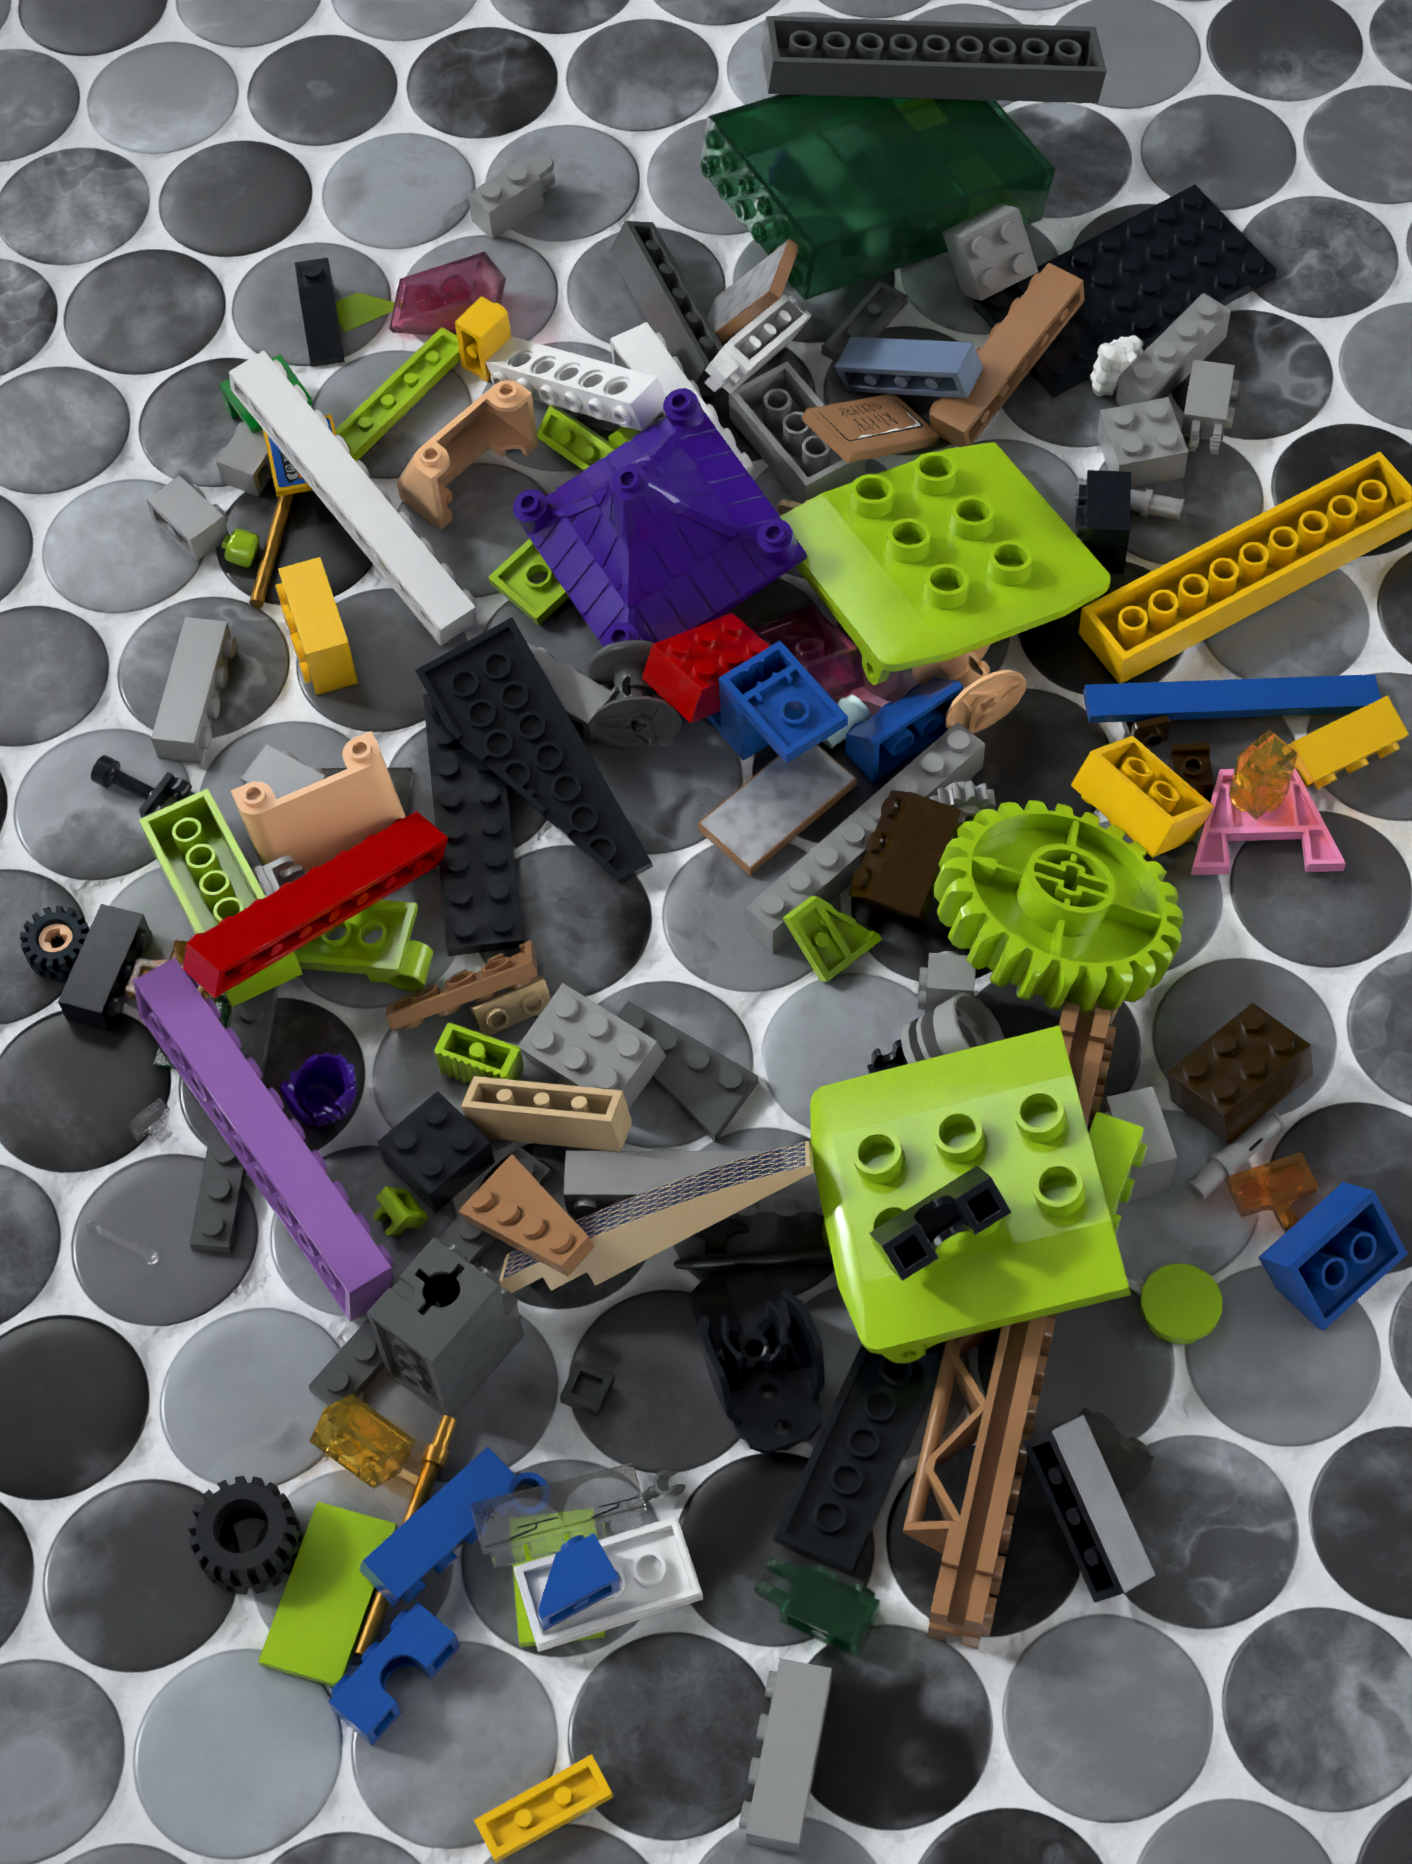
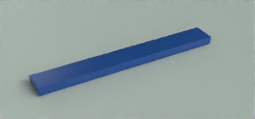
[1083,674,1381,723]

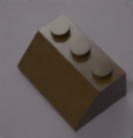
[848,790,967,920]

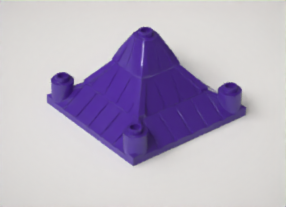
[513,388,808,647]

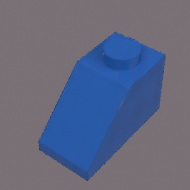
[537,1533,620,1631]

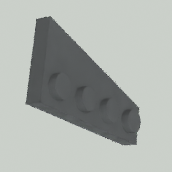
[617,1000,759,1142]

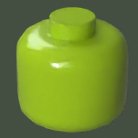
[221,528,260,568]

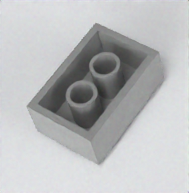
[518,983,666,1109]

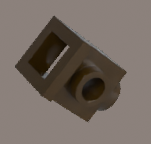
[1168,742,1214,800]

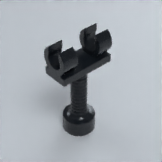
[91,755,194,818]

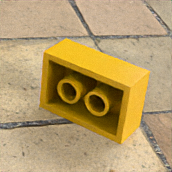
[275,557,358,695]
[1071,735,1214,858]

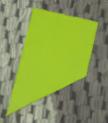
[336,292,406,333]

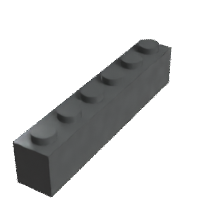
[609,221,723,397]

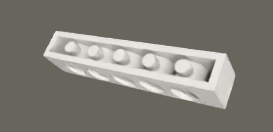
[485,336,666,431]

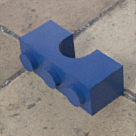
[328,1602,460,1746]

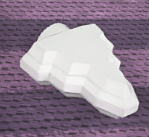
[1090,335,1144,397]

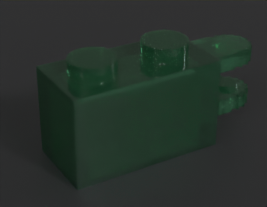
[753,1557,880,1659]

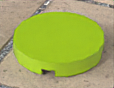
[1139,1263,1223,1345]

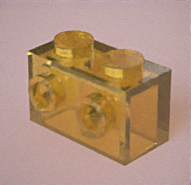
[1229,729,1298,820]
[309,1394,416,1489]

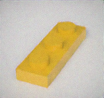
[474,1754,613,1864]

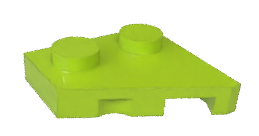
[782,896,882,982]

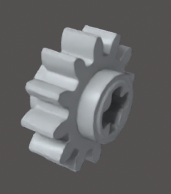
[929,781,996,822]

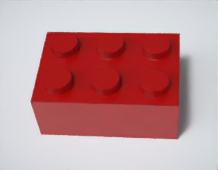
[642,613,770,723]

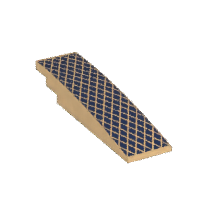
[499,1141,814,1293]

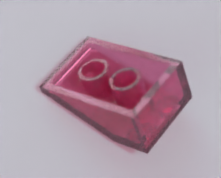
[389,251,506,335]
[750,605,865,698]

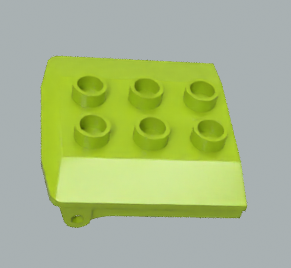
[780,442,1111,685]
[810,1025,1131,1363]

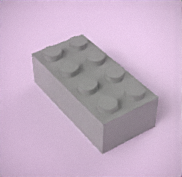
[729,361,866,504]

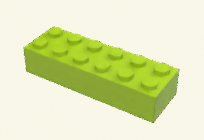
[139,788,303,1007]

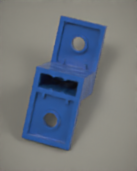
[706,641,848,764]

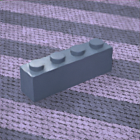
[835,337,983,398]

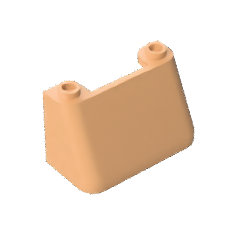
[397,380,539,531]
[231,731,406,874]

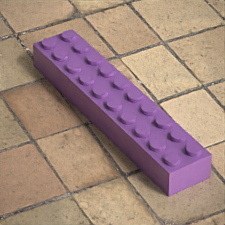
[133,958,394,1323]

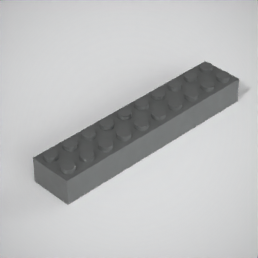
[761,16,1107,104]

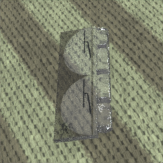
[469,1463,647,1569]

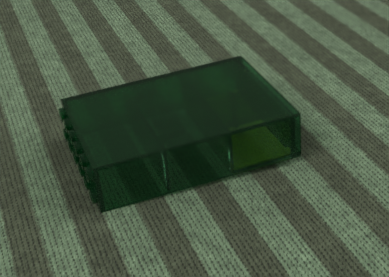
[699,94,1055,300]

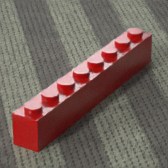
[183,811,448,998]

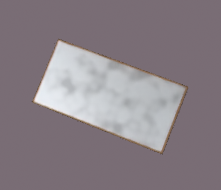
[707,239,799,344]
[697,745,857,876]

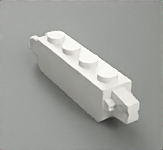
[704,294,812,394]

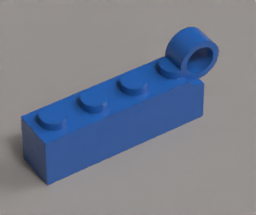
[359,1447,550,1608]

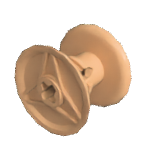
[911,644,1027,733]

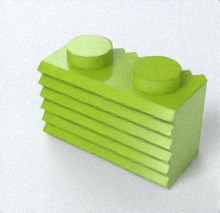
[434,1022,525,1085]

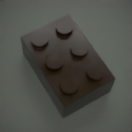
[1167,1003,1313,1144]

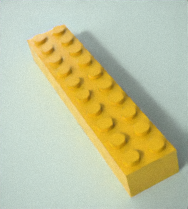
[1079,452,1412,683]

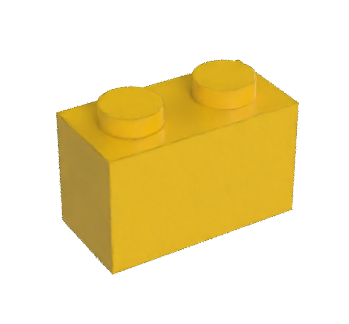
[455,296,511,383]

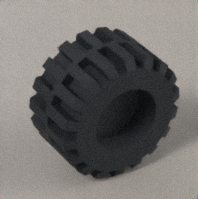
[188,1476,302,1595]

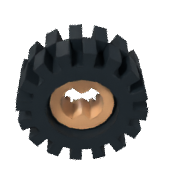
[20,906,90,980]

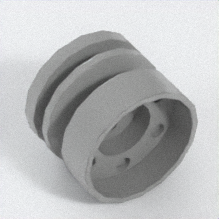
[901,992,1005,1064]

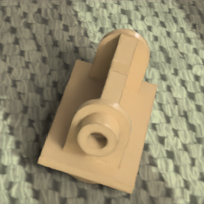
[469,976,551,1036]

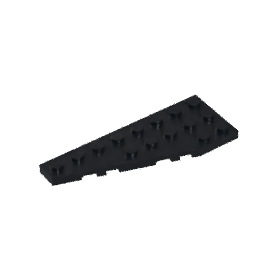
[415,617,653,885]

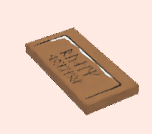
[801,394,941,463]

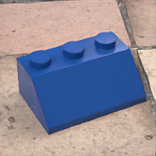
[845,677,963,784]
[1258,1182,1408,1331]

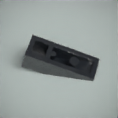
[295,258,345,367]

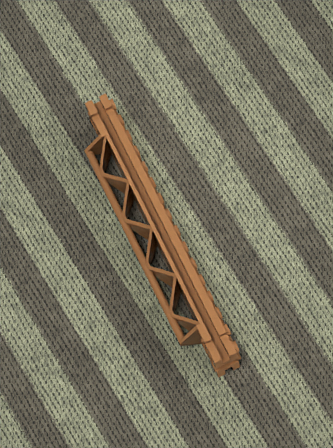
[903,1001,1117,1649]

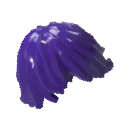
[279,1052,357,1127]

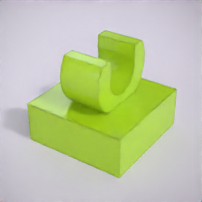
[373,1186,429,1237]

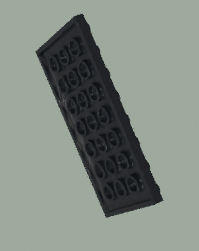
[974,185,1277,398]

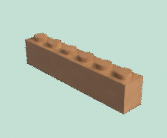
[929,263,1085,447]

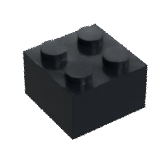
[1075,470,1131,574]
[378,1091,495,1213]

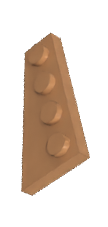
[386,940,538,1030]
[458,1154,595,1277]

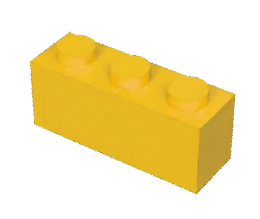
[1281,695,1409,790]

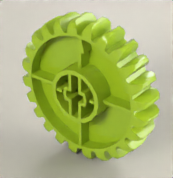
[934,800,1183,1013]

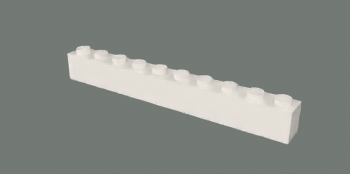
[229,351,477,646]

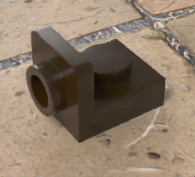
[1121,715,1171,748]

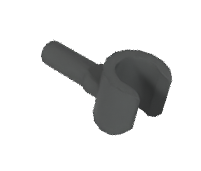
[625,1470,686,1512]

